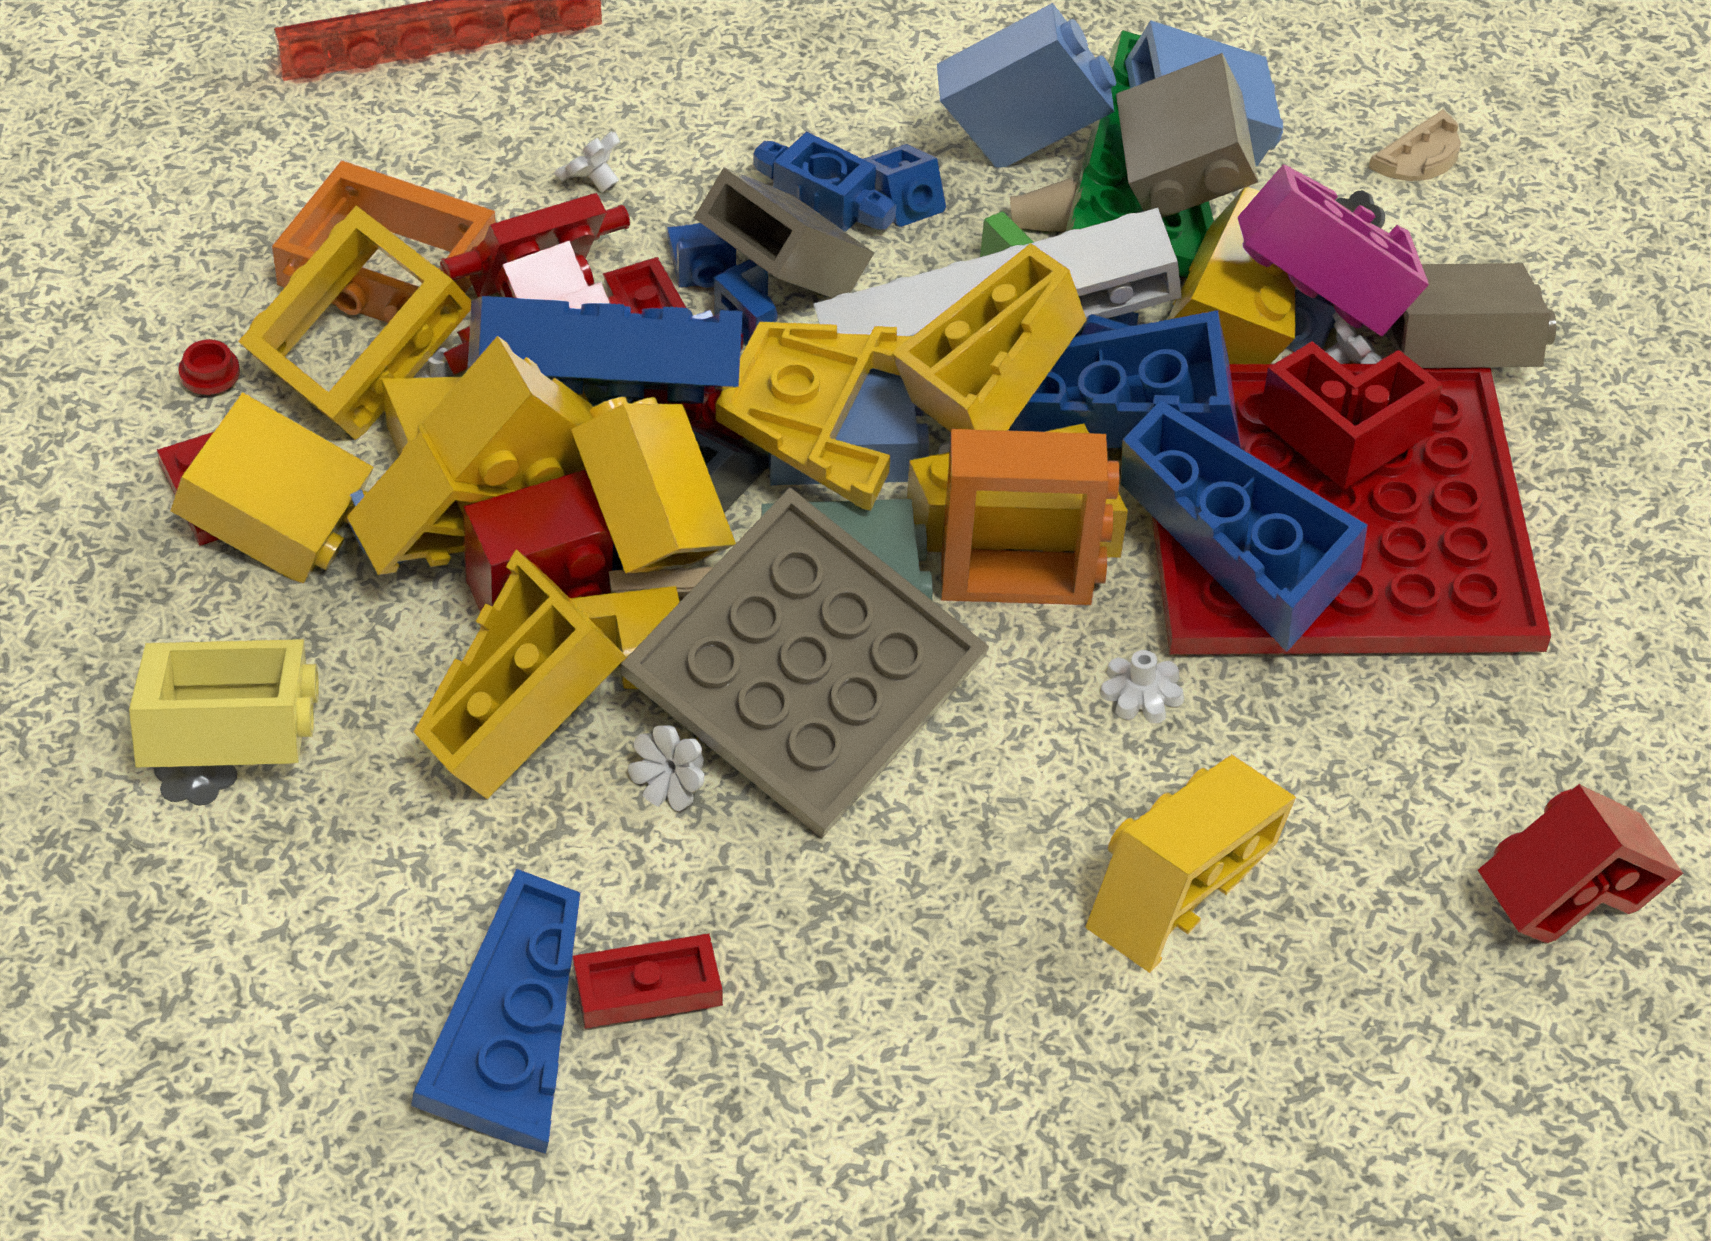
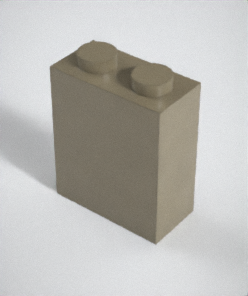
[1116,53,1258,218]
[693,167,874,298]
[1387,263,1556,368]

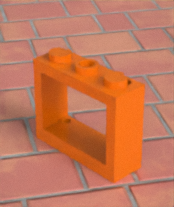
[272,160,496,323]
[941,429,1119,605]

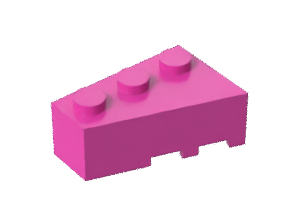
[1237,164,1429,336]

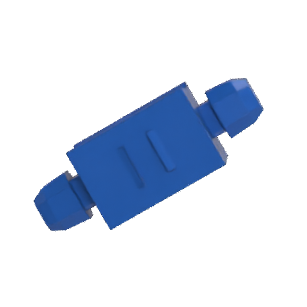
[753,131,896,232]

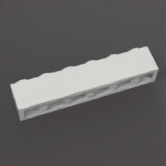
[814,208,1182,336]

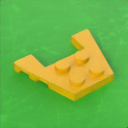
[716,322,912,511]

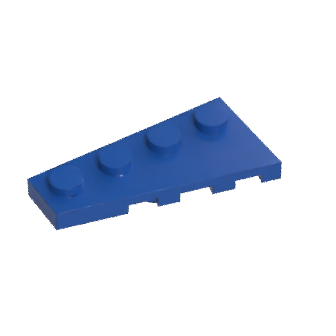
[411,869,581,1154]

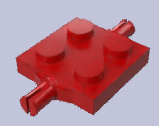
[440,193,630,298]

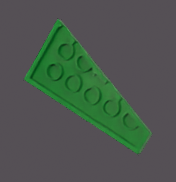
[1066,30,1214,278]

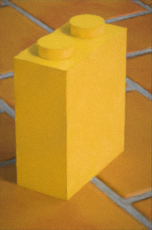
[170,392,374,583]
[571,397,736,574]

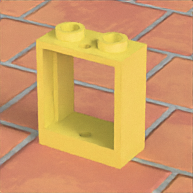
[129,639,319,768]

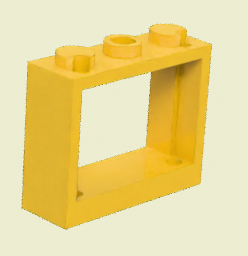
[238,205,471,440]

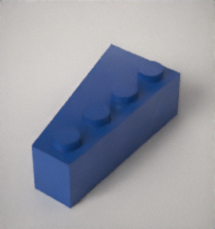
[468,296,743,404]
[1008,310,1241,448]
[1121,400,1367,652]

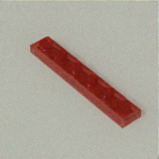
[274,0,602,81]

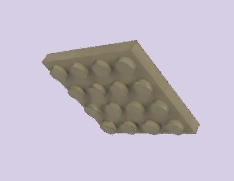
[620,487,989,839]

